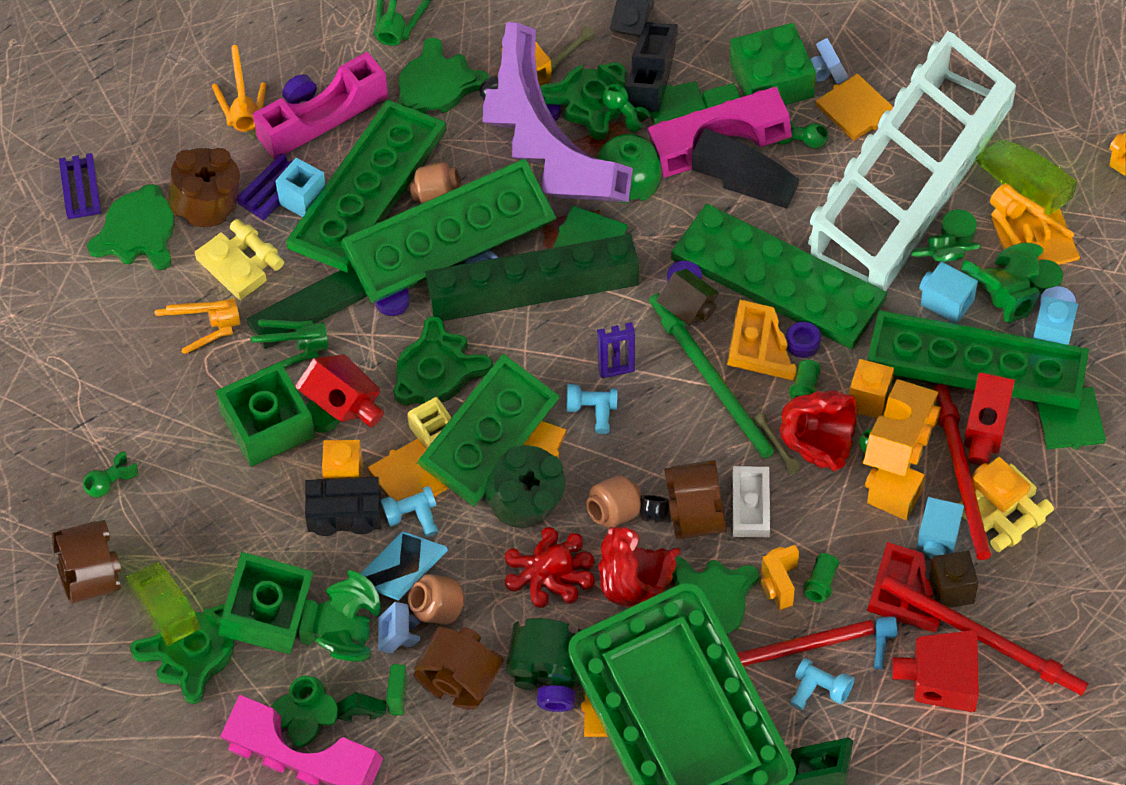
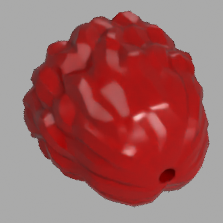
[779,390,858,472]
[598,526,680,608]

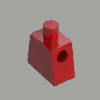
[295,354,384,428]
[964,372,1015,466]
[892,630,979,712]

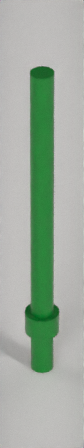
[649,293,774,459]

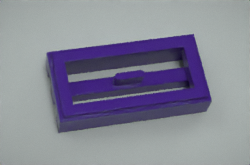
[59,153,102,219]
[237,153,293,221]
[597,322,635,378]

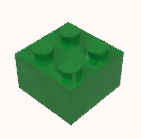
[729,22,816,105]
[215,361,315,467]
[218,551,314,655]

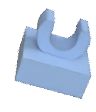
[810,38,849,84]
[378,602,420,653]

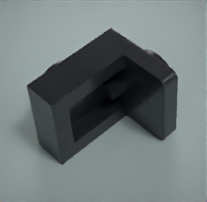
[610,0,655,37]

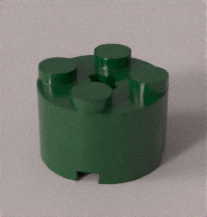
[485,445,565,528]
[506,618,582,690]

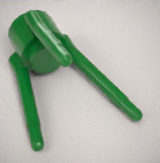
[373,0,431,46]
[250,319,328,371]

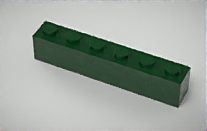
[425,234,639,321]

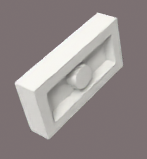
[732,466,770,537]

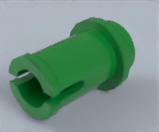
[789,359,821,400]
[803,553,840,603]

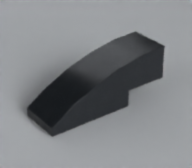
[625,22,678,111]
[692,128,799,209]

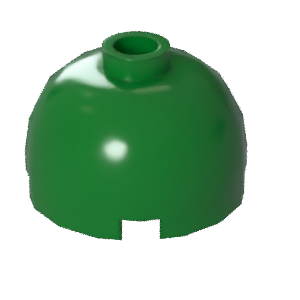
[597,134,662,203]

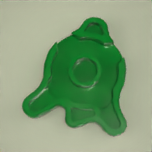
[398,37,489,114]
[540,62,627,140]
[87,184,175,270]
[393,316,493,405]
[672,557,759,635]
[130,604,234,704]

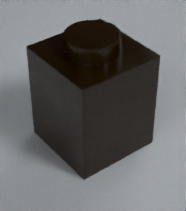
[656,268,719,326]
[929,550,979,608]

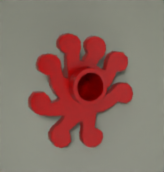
[504,527,595,608]

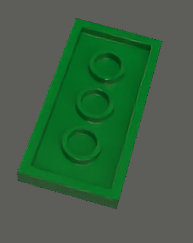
[417,354,560,507]

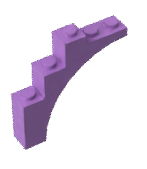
[482,22,633,202]

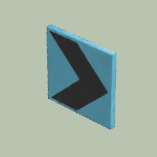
[360,531,448,600]

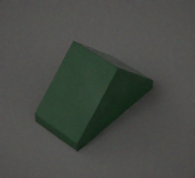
[790,737,853,785]

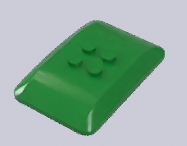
[568,583,796,785]

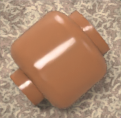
[410,162,462,204]
[586,475,642,528]
[408,574,464,625]

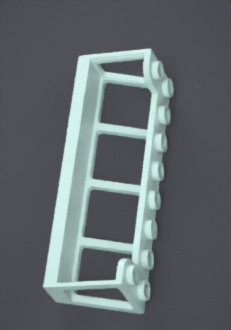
[808,31,1016,291]

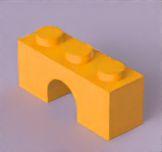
[863,379,941,477]

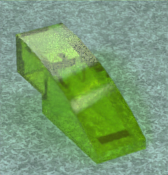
[975,139,1077,216]
[125,561,201,646]

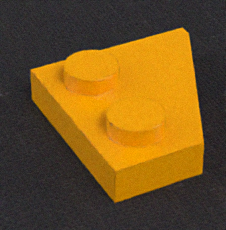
[727,299,797,381]

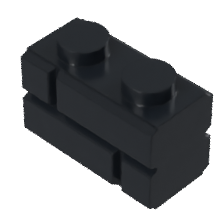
[305,477,381,536]

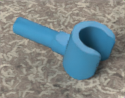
[874,617,897,669]

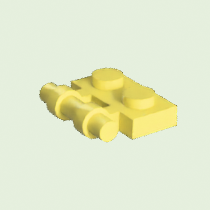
[195,219,284,301]
[959,463,1054,552]

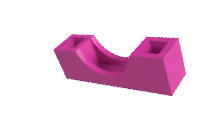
[253,51,388,160]
[648,87,792,178]
[220,695,384,785]

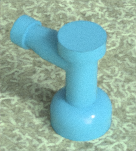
[566,384,617,434]
[380,486,439,537]
[789,658,855,710]

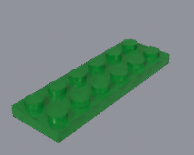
[286,100,447,273]
[341,159,556,304]
[671,203,887,350]
[867,310,1089,410]

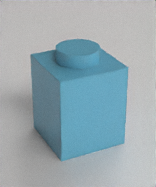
[276,158,326,217]
[919,262,978,324]
[1033,296,1078,345]
[916,497,964,559]

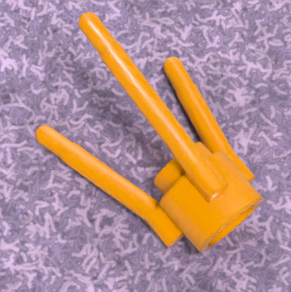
[212,44,267,132]
[990,183,1074,245]
[154,298,240,354]

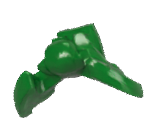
[961,243,1043,323]
[299,570,381,662]

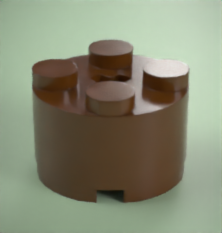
[168,148,240,227]
[664,460,727,539]
[52,520,121,604]
[413,626,504,710]

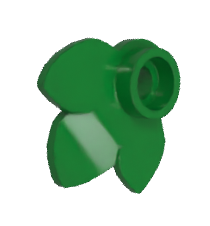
[911,234,981,262]
[271,675,338,748]

